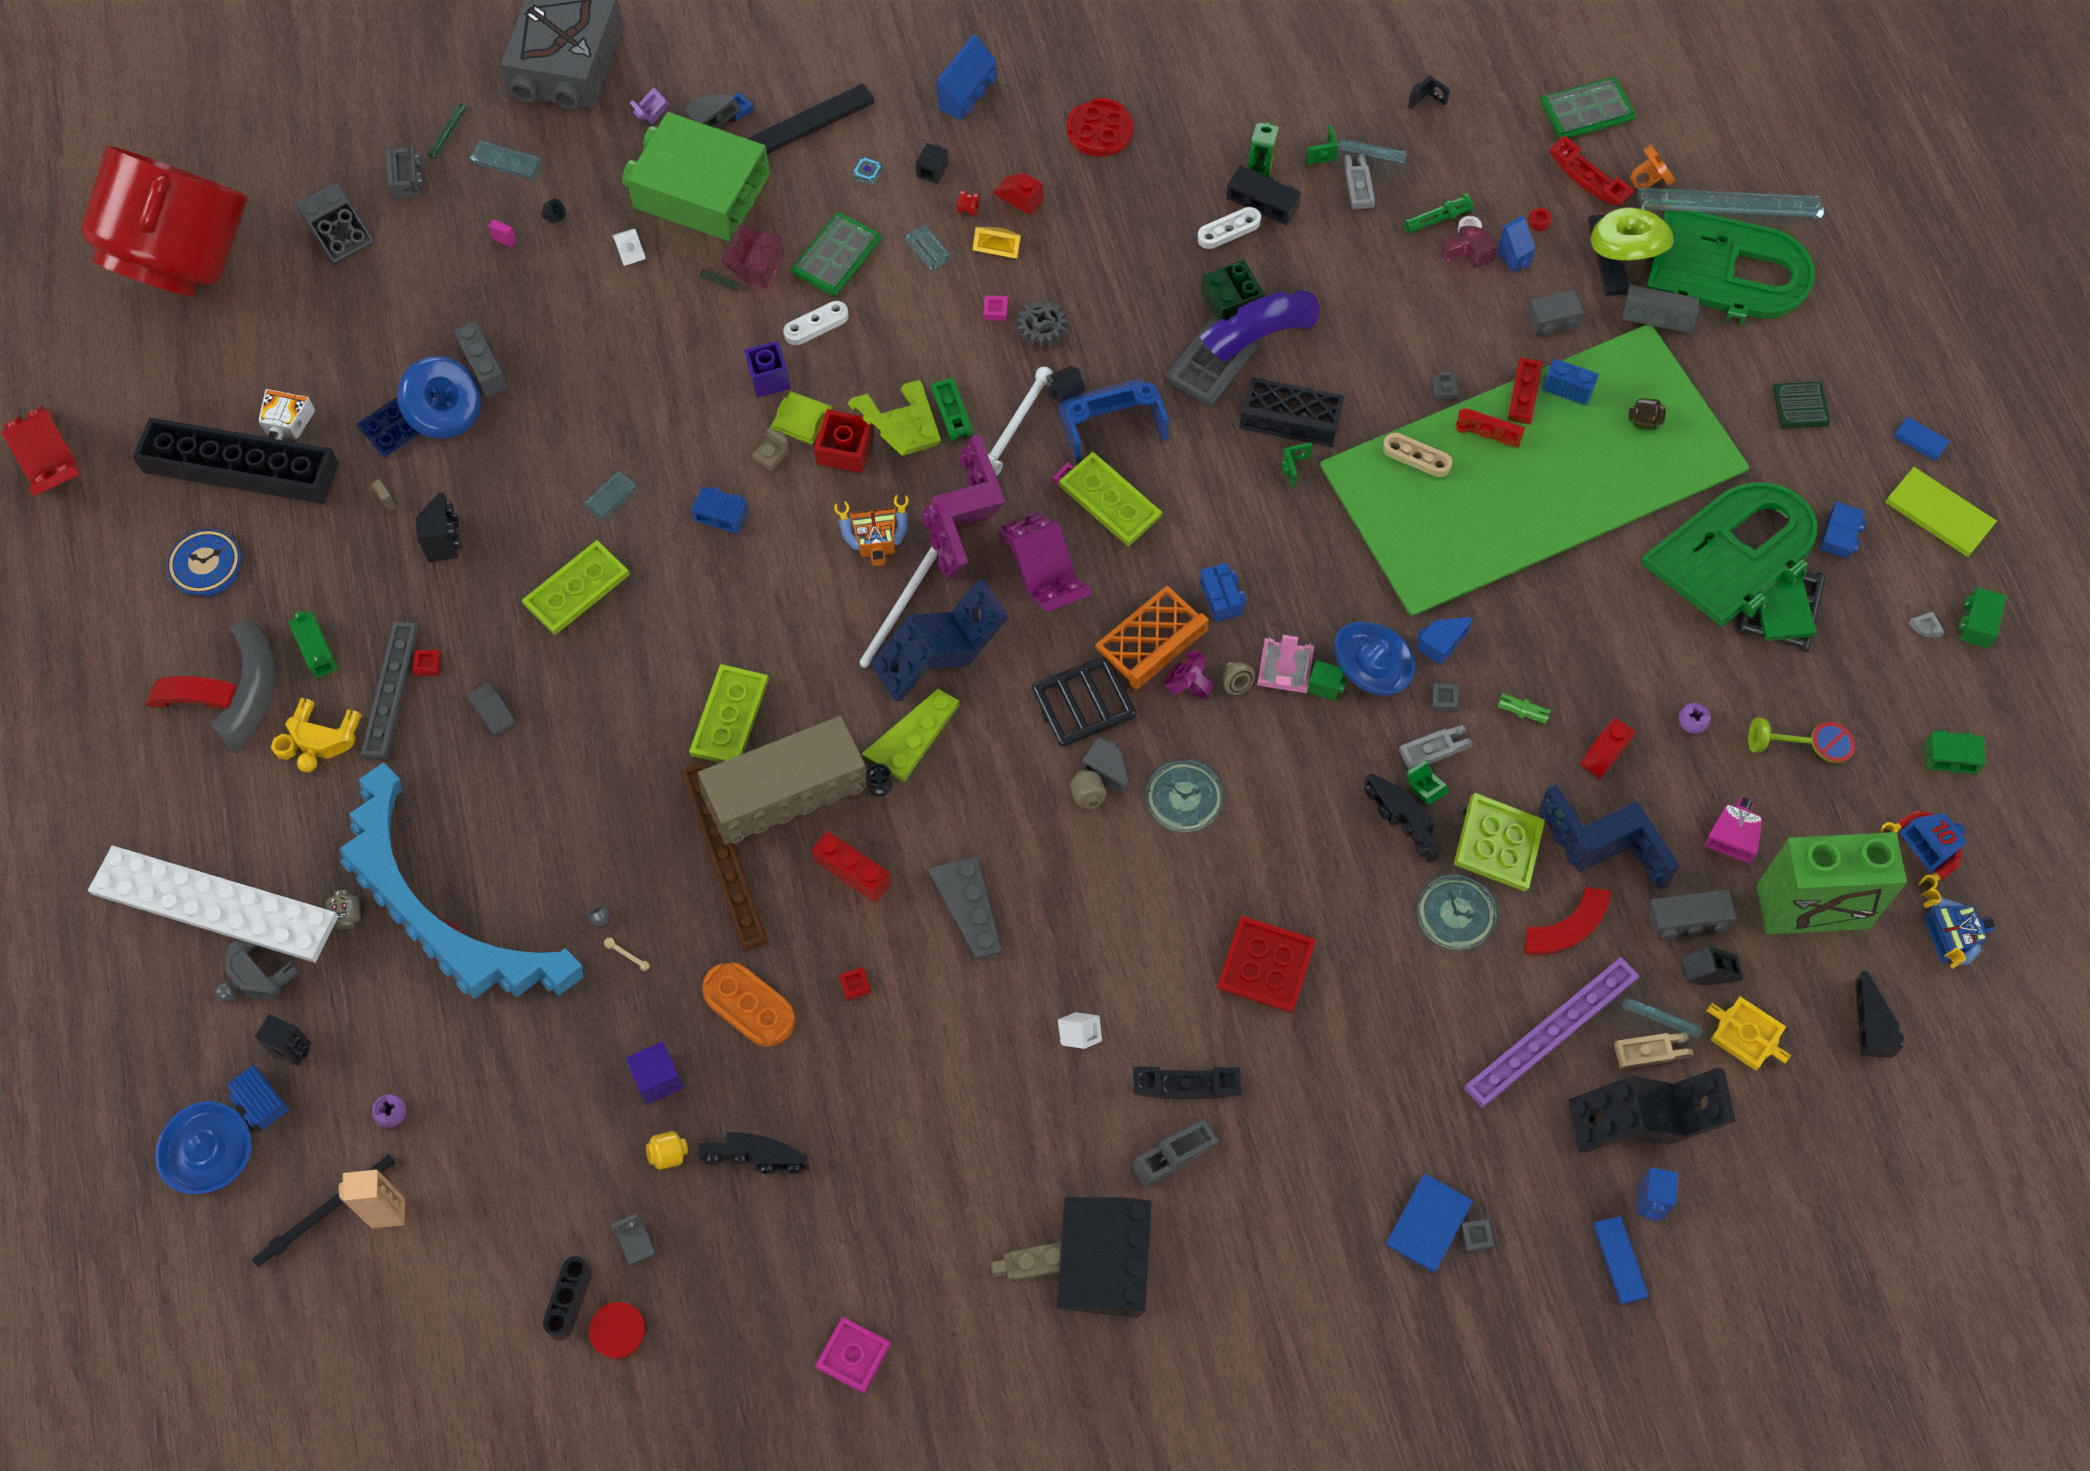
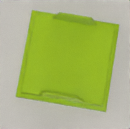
[770,391,833,445]

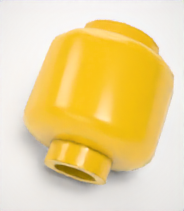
[646,1131,688,1170]

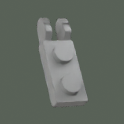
[1344,154,1375,210]
[1399,725,1473,770]

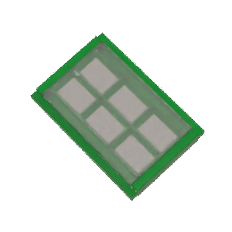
[1540,77,1636,139]
[790,212,882,296]

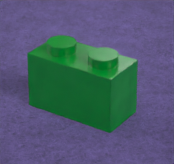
[1958,587,2007,648]
[1925,730,1985,775]

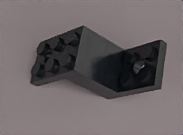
[1569,1068,1736,1153]

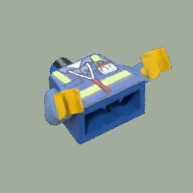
[1921,888,1995,969]

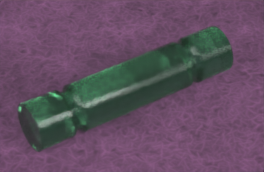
[700,269,741,292]

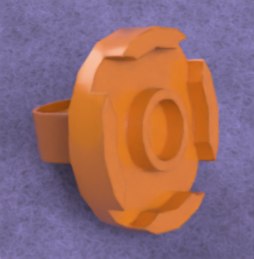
[1631,144,1676,190]

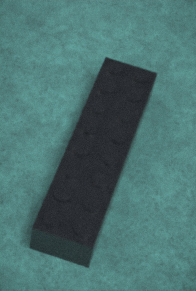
[133,417,339,504]

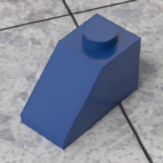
[1497,215,1536,272]
[1417,617,1473,666]

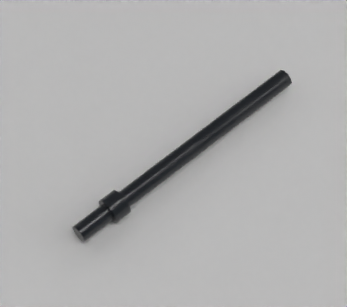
[252,1154,396,1268]

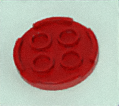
[1067,98,1134,157]

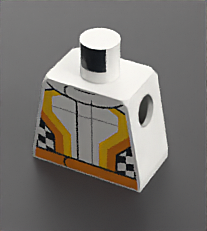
[259,389,315,440]

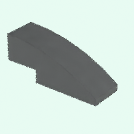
[1131,1119,1219,1189]

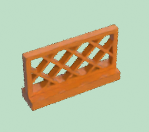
[1095,585,1209,691]

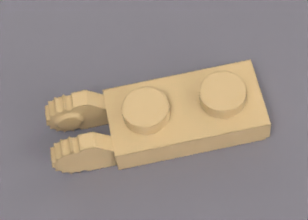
[1614,1033,1694,1070]

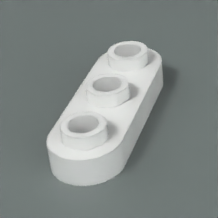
[1198,207,1261,249]
[783,301,849,345]

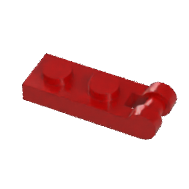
[1455,408,1525,448]

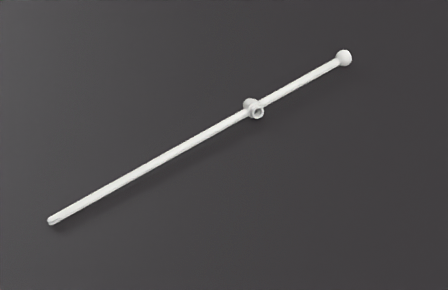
[860,367,1053,667]

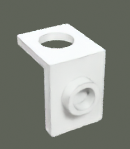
[612,228,645,266]

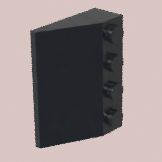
[1056,1197,1152,1318]

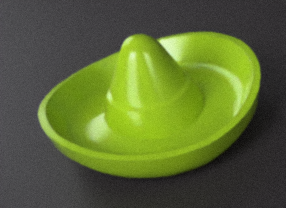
[1591,208,1674,260]

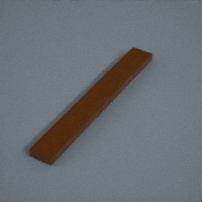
[680,762,768,952]

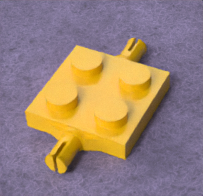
[1706,996,1791,1071]

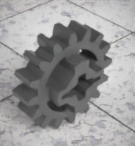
[1017,299,1067,348]

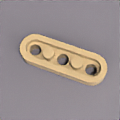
[1383,433,1452,477]

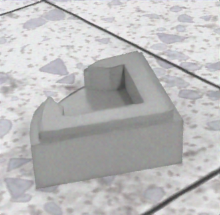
[1908,612,1945,638]

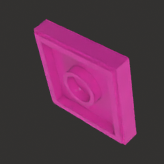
[815,1316,892,1395]

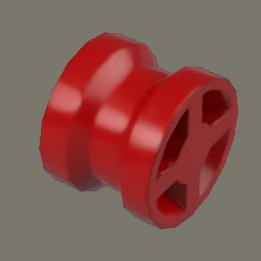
[957,190,980,216]

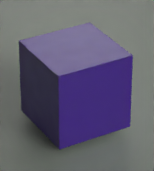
[744,341,791,398]
[626,1041,684,1105]

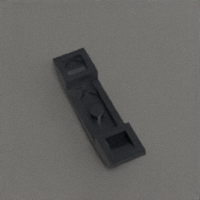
[1133,1067,1242,1099]

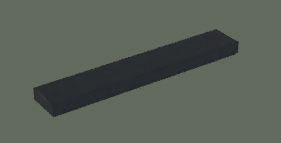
[746,83,874,154]

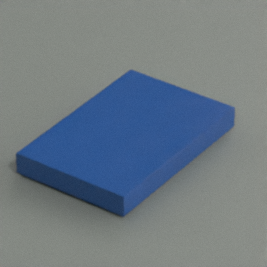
[1385,1173,1473,1274]

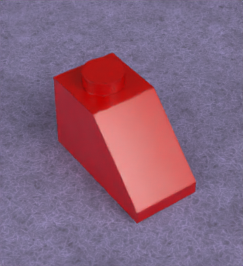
[993,173,1043,215]
[1579,717,1636,779]

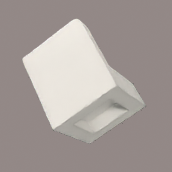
[1058,1012,1102,1049]

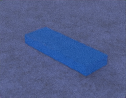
[1593,1216,1649,1305]

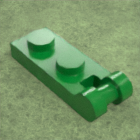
[930,377,974,442]

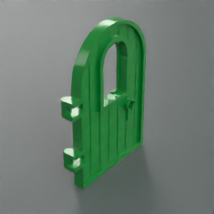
[1646,204,1815,325]
[1641,482,1817,627]

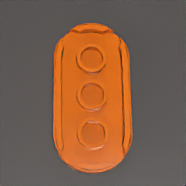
[702,962,795,1047]

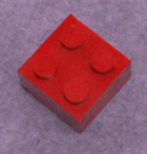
[814,409,875,473]

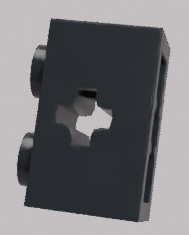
[255,1014,311,1066]

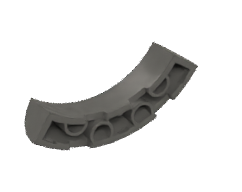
[210,621,276,753]

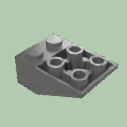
[296,182,374,264]

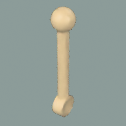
[604,938,650,971]

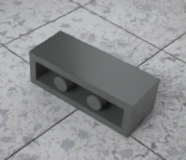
[1622,284,1699,334]
[454,321,508,398]
[1646,889,1736,939]

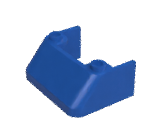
[1059,379,1169,463]

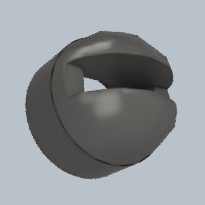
[587,905,611,927]

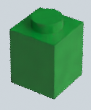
[1307,660,1347,701]

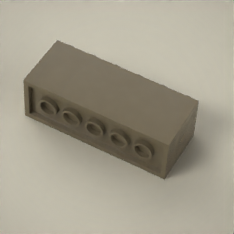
[698,715,866,845]

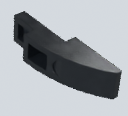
[1364,773,1440,863]
[698,1132,810,1174]

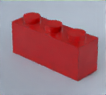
[812,830,891,904]

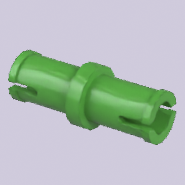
[1497,693,1551,725]

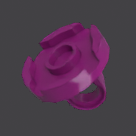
[1164,650,1213,699]

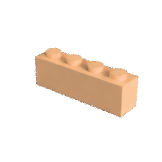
[339,1170,405,1229]

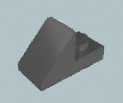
[467,683,516,736]

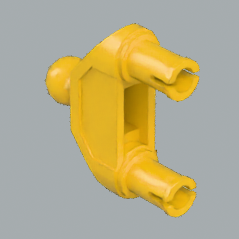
[285,698,362,773]

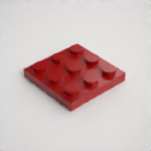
[1217,915,1316,1014]

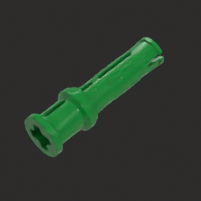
[1404,193,1473,234]

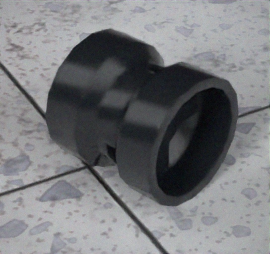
[866,763,893,797]

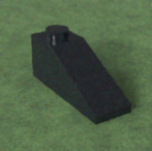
[1855,971,1904,1058]

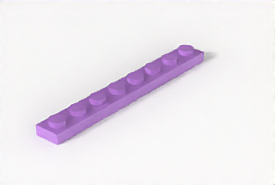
[1464,957,1640,1109]

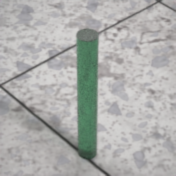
[427,103,467,159]

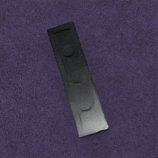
[1588,214,1629,296]

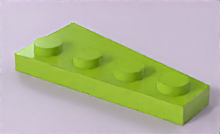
[862,689,959,782]

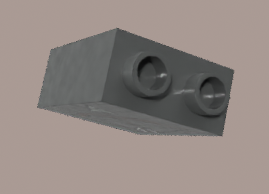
[500,0,624,109]

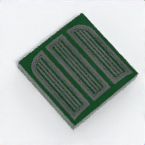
[1773,381,1830,429]

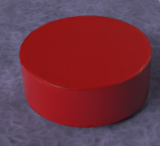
[1528,208,1552,231]

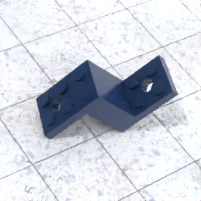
[871,579,1009,702]
[1539,784,1680,889]

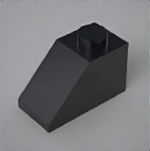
[1682,946,1743,985]

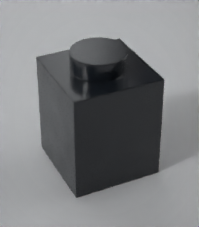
[916,143,949,184]
[1046,366,1086,401]

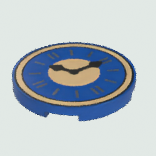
[167,529,243,597]

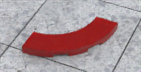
[1524,887,1611,955]

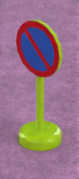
[1748,717,1856,764]

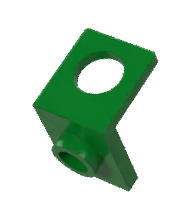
[1306,125,1338,165]
[1281,443,1313,487]

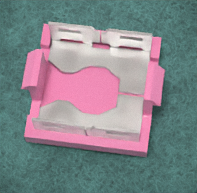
[1257,634,1314,693]

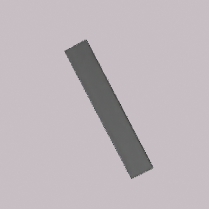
[360,621,419,761]

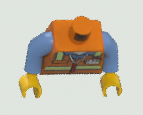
[834,495,909,566]

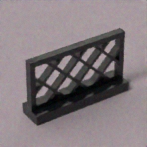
[1239,377,1344,447]

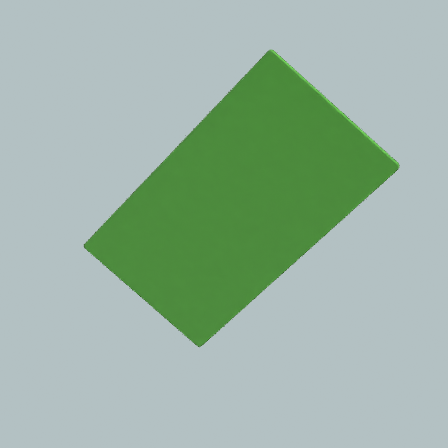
[1320,325,1749,616]

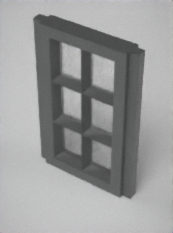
[1165,318,1258,406]

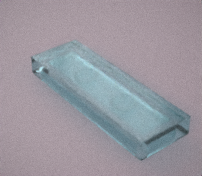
[1338,138,1407,164]
[470,140,542,180]
[1621,997,1702,1038]

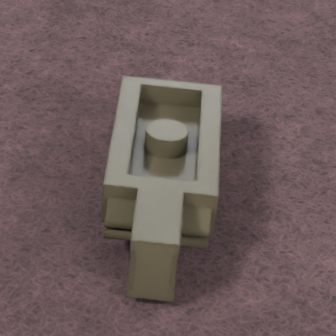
[991,1242,1061,1281]

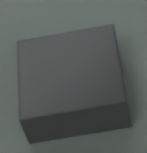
[1431,683,1459,712]
[1460,1219,1495,1253]

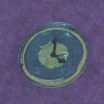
[1146,759,1223,833]
[1417,874,1497,950]

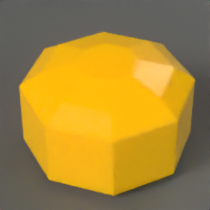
[271,734,299,760]

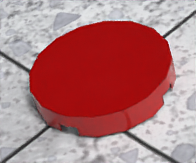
[589,1302,646,1360]

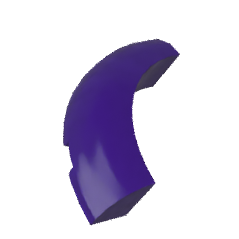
[1200,290,1319,362]

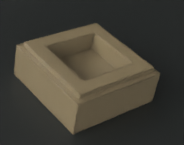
[372,479,397,512]

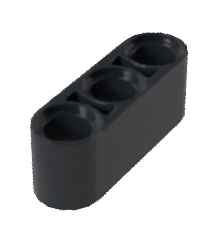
[543,1256,592,1341]

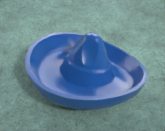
[397,356,482,439]
[1334,622,1415,696]
[155,1101,251,1194]

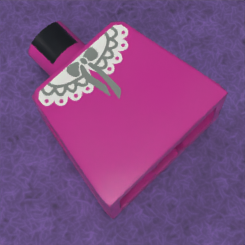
[1703,798,1762,864]

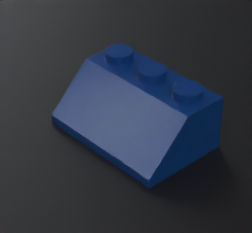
[937,35,998,120]

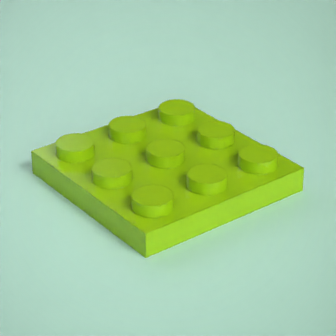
[1454,793,1545,892]

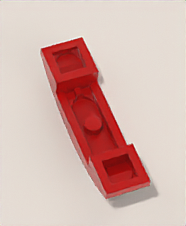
[1549,136,1634,206]
[145,676,237,708]

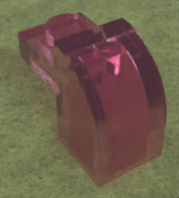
[1441,226,1498,269]

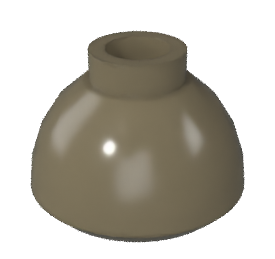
[1222,662,1255,695]

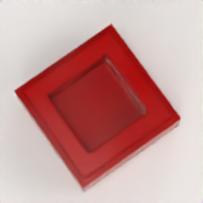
[413,650,441,676]
[838,967,872,1001]

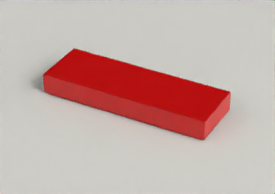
[1507,357,1543,425]

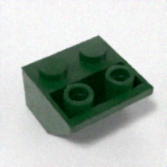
[1201,259,1265,321]

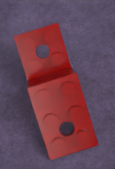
[1,406,82,497]

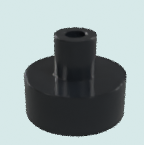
[541,199,566,223]

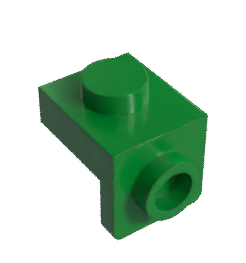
[1406,760,1449,805]

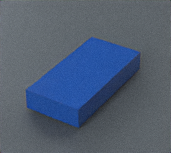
[1893,416,1950,461]

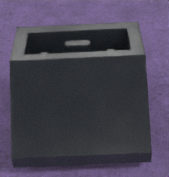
[416,492,461,562]

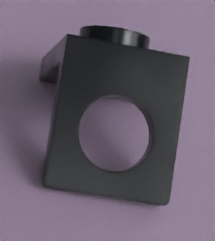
[1408,75,1450,109]

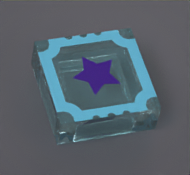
[852,157,883,185]

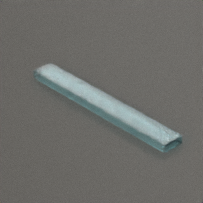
[1638,188,1824,217]

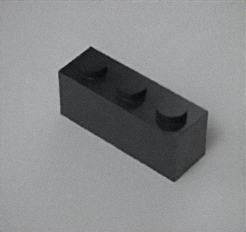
[1226,165,1301,225]

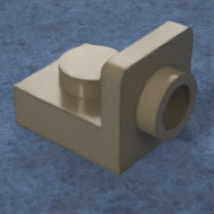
[752,428,790,472]

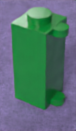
[288,611,339,679]

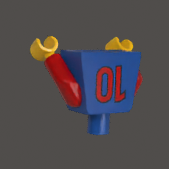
[1880,810,1966,889]

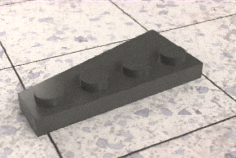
[927,857,1002,960]

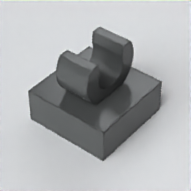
[1431,372,1458,401]

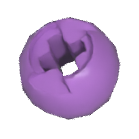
[1679,702,1711,734]
[372,1094,406,1128]

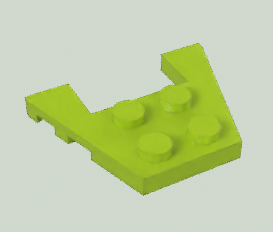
[848,380,941,456]

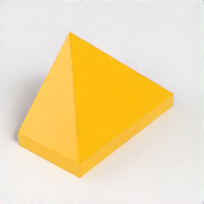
[972,227,1021,259]

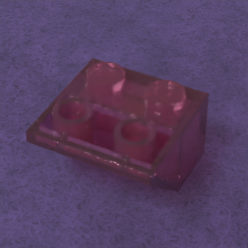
[721,224,785,289]

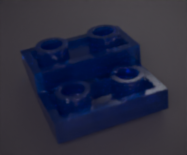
[356,398,421,458]

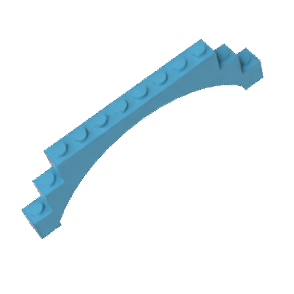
[340,762,583,999]

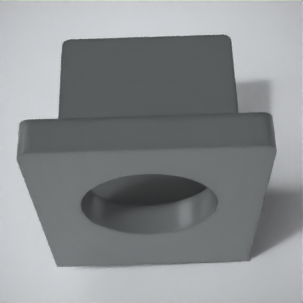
[612,1213,655,1266]

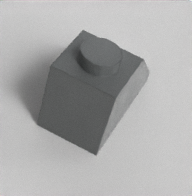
[685,95,741,129]
[1082,737,1128,795]

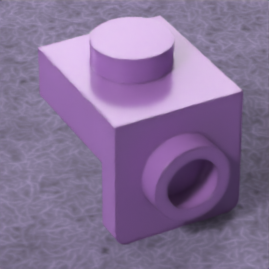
[630,87,671,124]

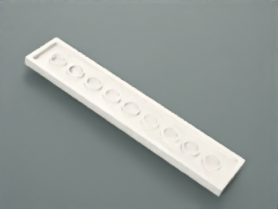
[88,846,338,963]

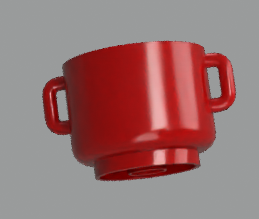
[81,145,249,297]

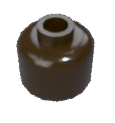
[1629,398,1666,430]

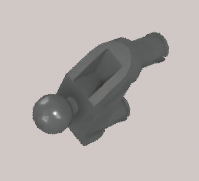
[215,939,300,1003]

